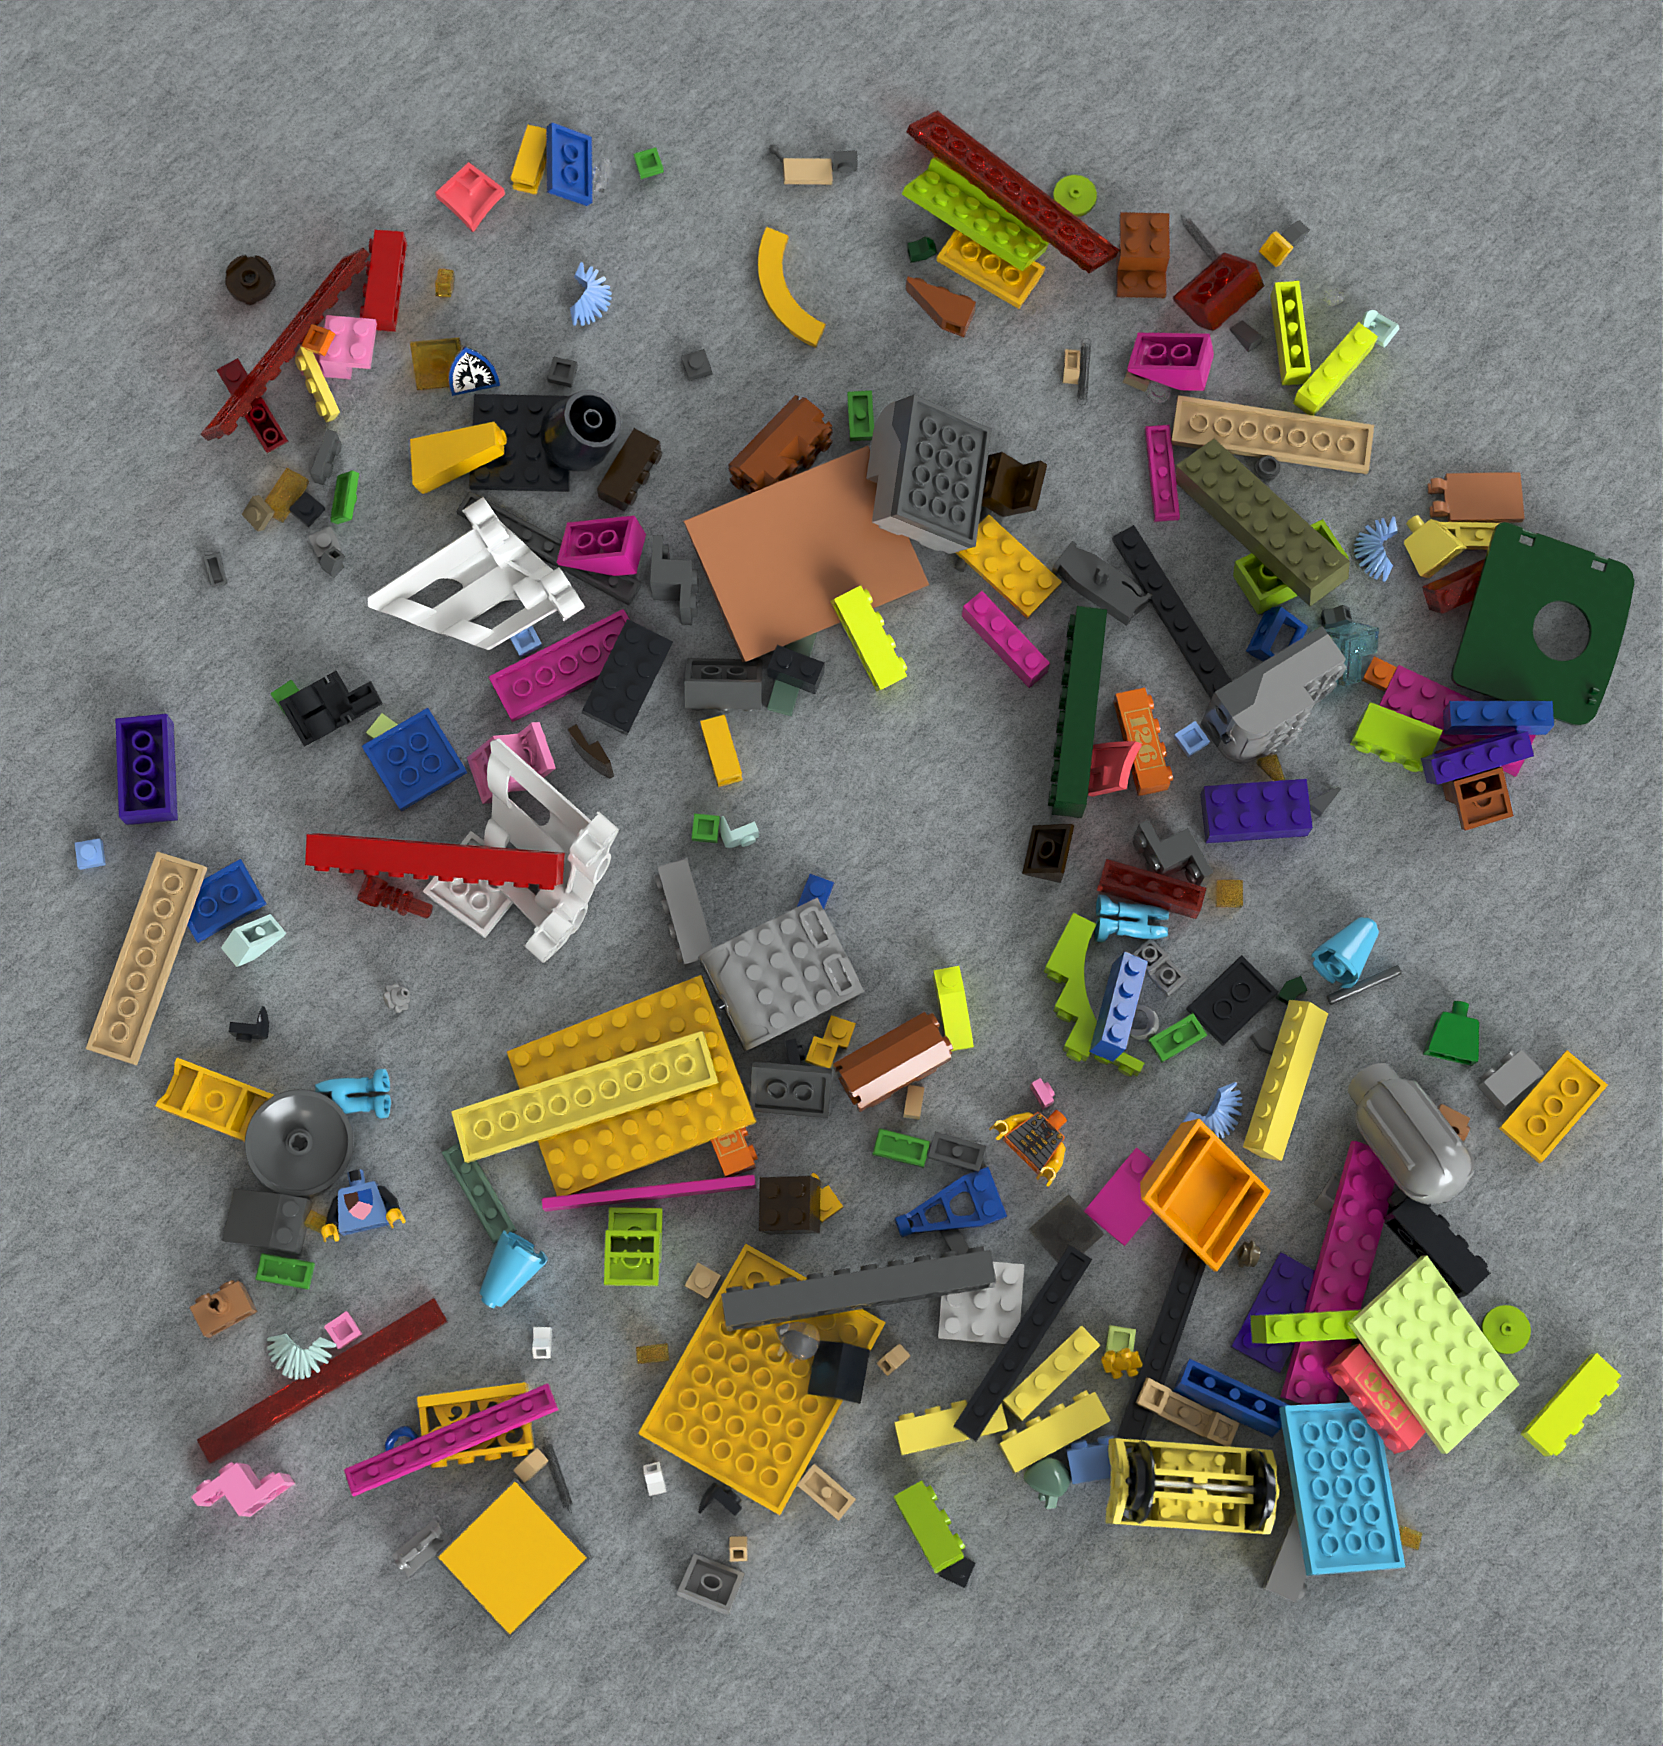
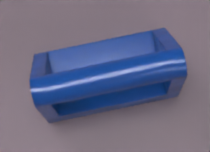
[1246,607,1308,661]

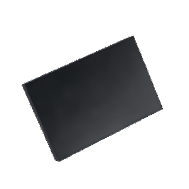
[1186,955,1279,1046]

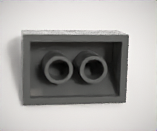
[685,658,763,712]

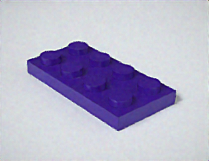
[1231,1252,1315,1373]

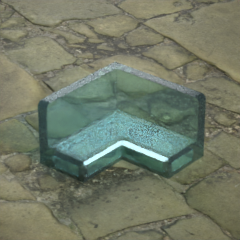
[1326,622,1379,686]

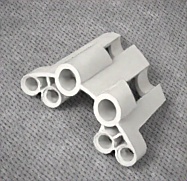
[368,497,585,650]
[484,738,619,963]

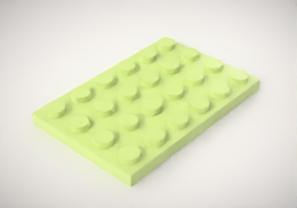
[1348,1255,1520,1454]

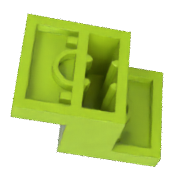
[604,1207,663,1286]

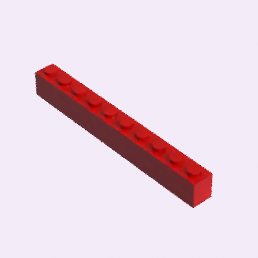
[305,833,565,890]

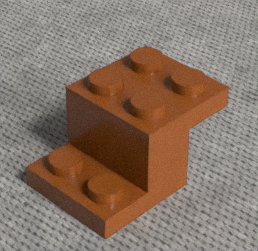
[1116,212,1170,298]
[1434,737,1514,831]

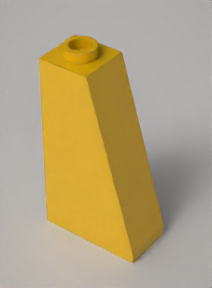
[410,422,507,494]

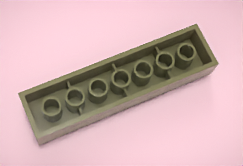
[1176,439,1350,606]

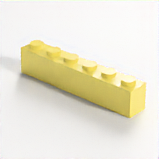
[1243,1000,1328,1161]

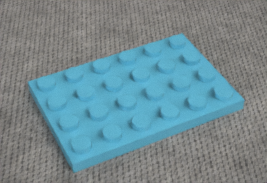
[1279,1403,1405,1576]

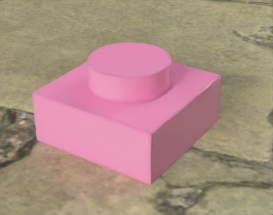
[1030,1078,1055,1110]
[324,1311,362,1349]

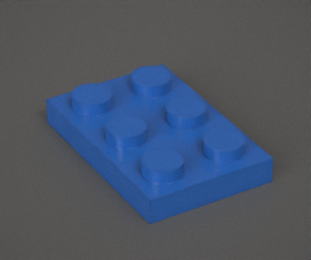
[546,123,593,206]
[187,859,267,943]

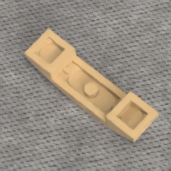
[1136,1378,1240,1447]

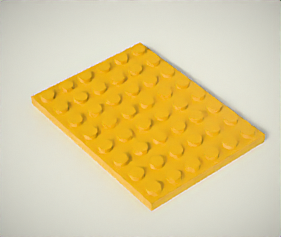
[507,975,757,1196]
[638,1243,886,1515]

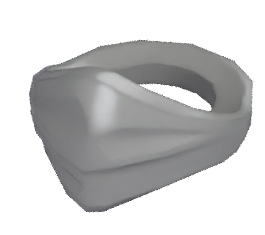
[1130,1004,1159,1040]

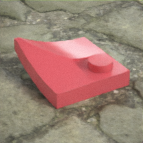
[435,162,505,232]
[1088,741,1141,797]

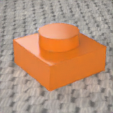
[301,324,335,356]
[1362,656,1397,692]

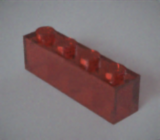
[1422,559,1485,614]
[1096,859,1207,919]

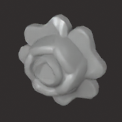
[383,983,410,1013]

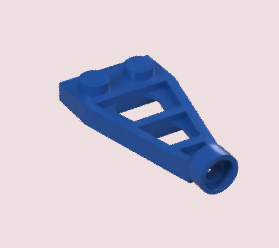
[895,1167,1007,1238]

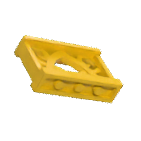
[417,1382,535,1468]

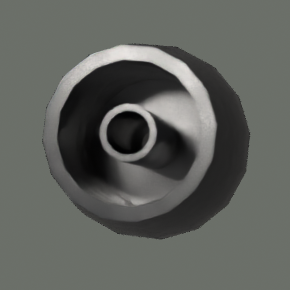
[539,390,621,471]

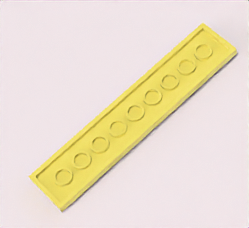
[451,1031,719,1163]

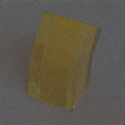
[435,268,455,298]
[636,1343,669,1365]
[1398,1525,1423,1550]

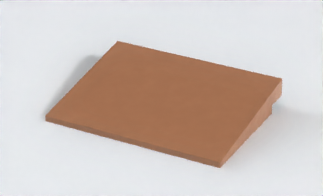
[683,446,929,662]

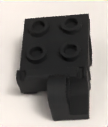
[279,670,383,747]

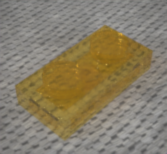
[265,468,310,523]

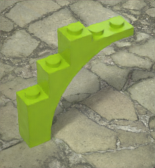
[1044,913,1145,1077]

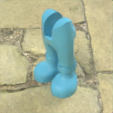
[1094,894,1169,943]
[315,1069,391,1119]

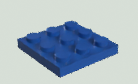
[362,708,467,812]

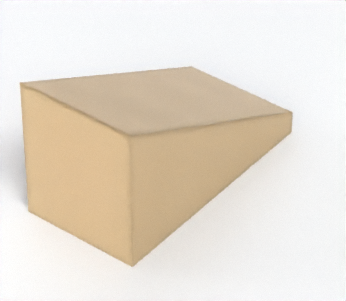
[1063,349,1080,384]
[903,1085,925,1120]

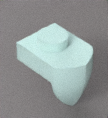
[1361,310,1399,348]
[720,816,759,848]

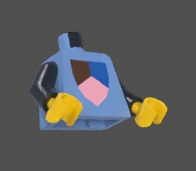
[321,1169,406,1242]

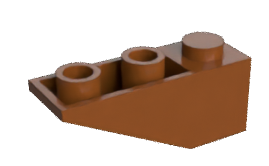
[906,276,976,337]

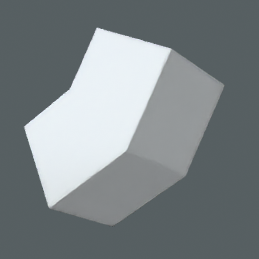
[532,1327,552,1359]
[643,1462,667,1496]

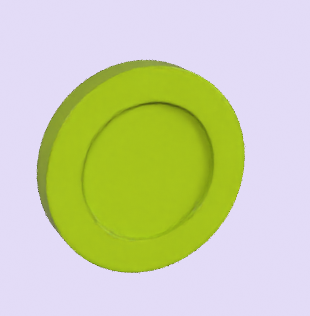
[1053,175,1097,217]
[1481,1305,1531,1354]

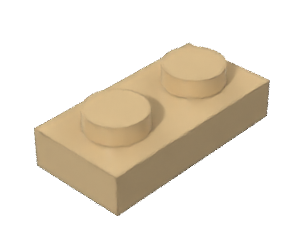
[797,1464,856,1521]

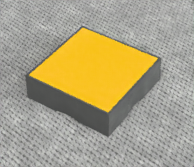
[435,1478,593,1639]

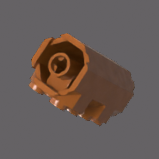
[728,395,833,494]
[833,1012,953,1113]

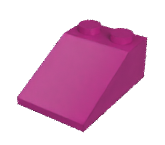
[1127,332,1214,391]
[557,515,646,576]
[1084,1147,1154,1246]

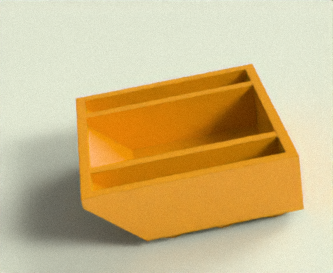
[1140,1119,1271,1272]

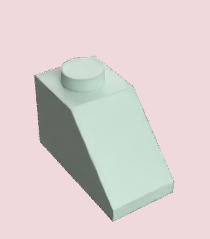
[221,914,286,967]

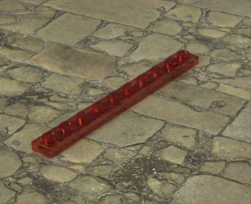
[197,1298,448,1464]

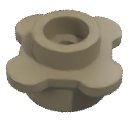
[1237,1240,1260,1268]

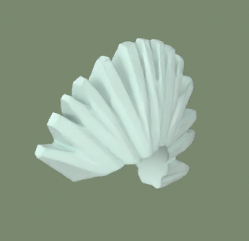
[267,1333,336,1380]

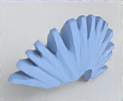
[570,262,612,326]
[1354,517,1398,582]
[1182,1082,1242,1139]

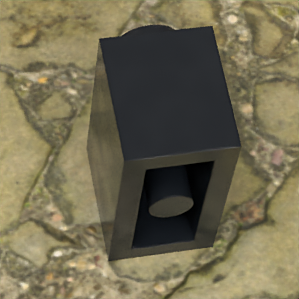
[768,645,825,694]

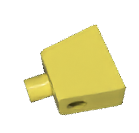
[1404,515,1467,579]

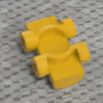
[1101,1348,1142,1379]

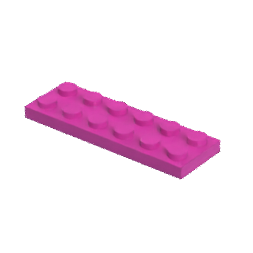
[488,609,630,722]
[1379,665,1536,777]

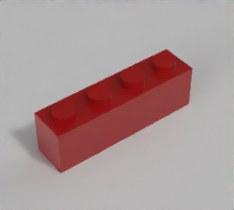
[360,229,407,332]

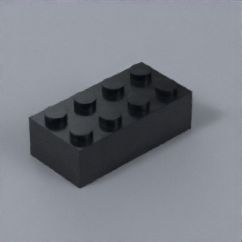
[582,619,673,735]
[1383,1197,1491,1299]

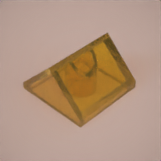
[410,337,463,390]

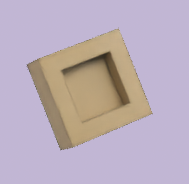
[685,1263,721,1300]

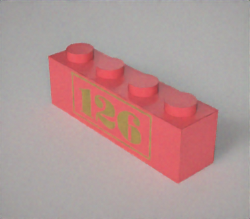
[1326,1344,1426,1454]

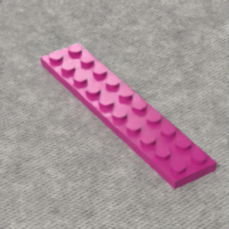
[1280,1141,1395,1405]

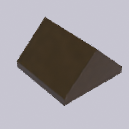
[1022,824,1075,883]

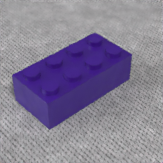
[115,714,178,825]
[1200,779,1313,844]

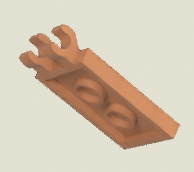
[1427,472,1525,523]

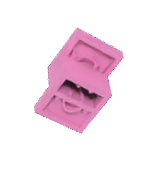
[301,315,377,379]
[467,722,556,804]
[191,1462,295,1517]

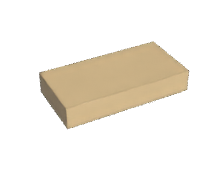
[782,158,833,185]

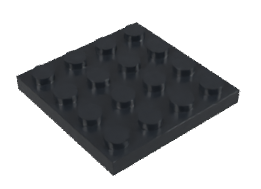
[469,394,570,492]

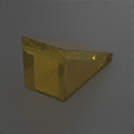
[1256,754,1285,781]
[304,1210,340,1240]

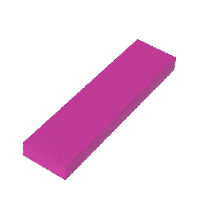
[1145,425,1180,522]

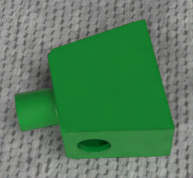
[1423,1001,1479,1066]

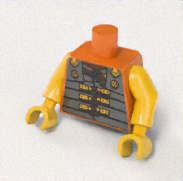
[989,1110,1067,1187]

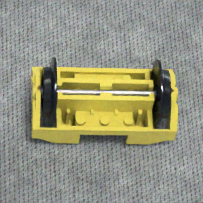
[1106,1438,1279,1534]

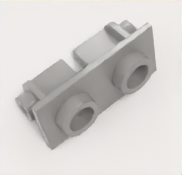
[392,1519,451,1577]

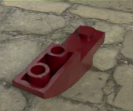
[216,358,289,454]

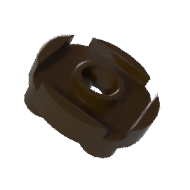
[225,255,276,305]

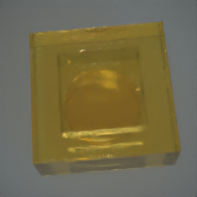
[1216,880,1243,908]

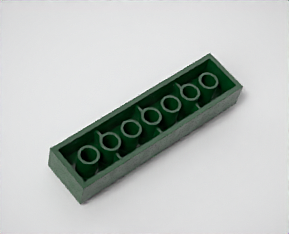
[1048,606,1107,818]

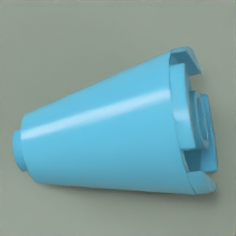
[1311,917,1379,988]
[479,1230,548,1308]

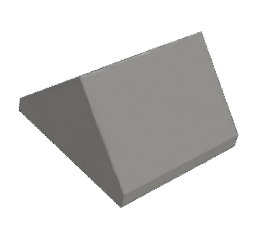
[677,1554,745,1615]

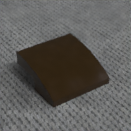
[567,724,614,779]

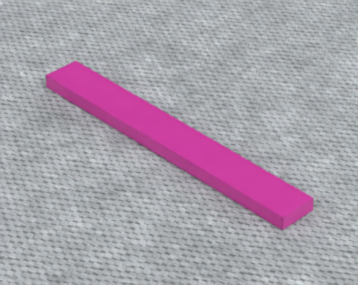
[542,1175,756,1212]
[344,1383,558,1497]

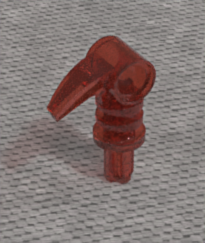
[356,875,433,919]

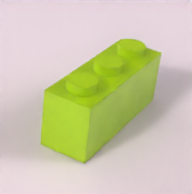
[893,1480,965,1574]

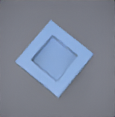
[510,625,543,658]
[1174,721,1210,757]
[75,838,106,870]

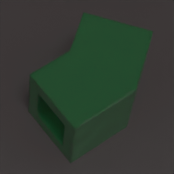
[907,236,937,263]
[1276,976,1308,1005]

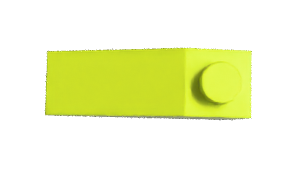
[932,966,974,1051]

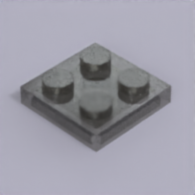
[1029,1194,1104,1263]

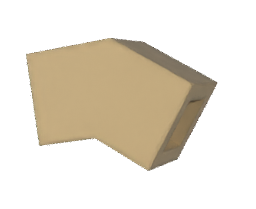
[877,1343,911,1376]
[513,1448,549,1483]
[729,1536,748,1562]

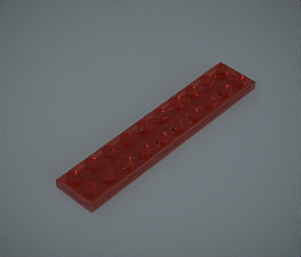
[906,110,1119,274]
[200,247,370,441]

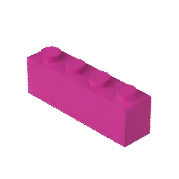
[962,591,1050,688]

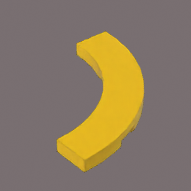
[758,227,826,348]

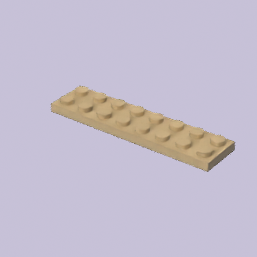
[1171,395,1374,474]
[86,852,207,1065]

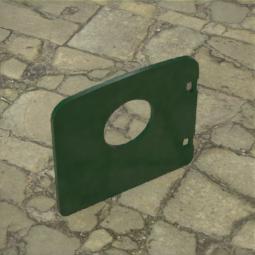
[1451,522,1635,726]

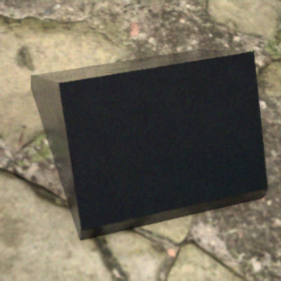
[807,1340,870,1404]

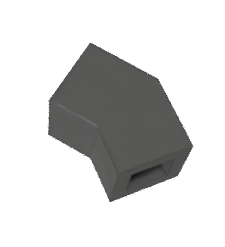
[1281,220,1310,247]
[319,547,345,578]
[1320,605,1353,629]
[1250,1026,1278,1055]

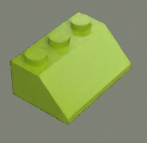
[1350,702,1443,772]

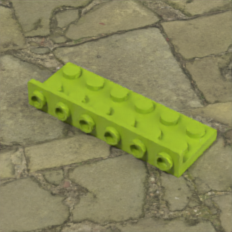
[902,157,1054,271]

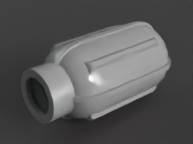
[1348,1063,1474,1205]

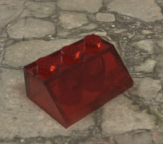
[1172,252,1265,331]

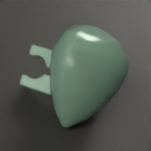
[1024,1457,1071,1509]

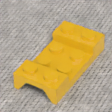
[155,1058,274,1142]

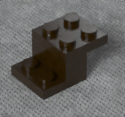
[981,452,1047,517]

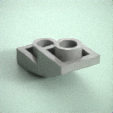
[1132,939,1187,997]

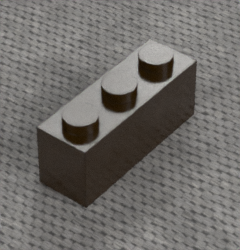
[597,428,662,512]

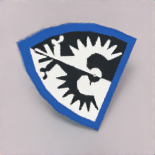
[448,346,500,396]

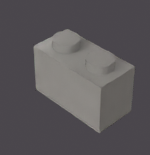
[1477,1049,1543,1110]

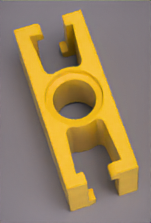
[511,125,547,194]
[700,714,743,787]

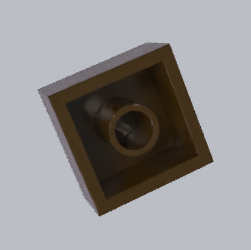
[759,1176,820,1235]

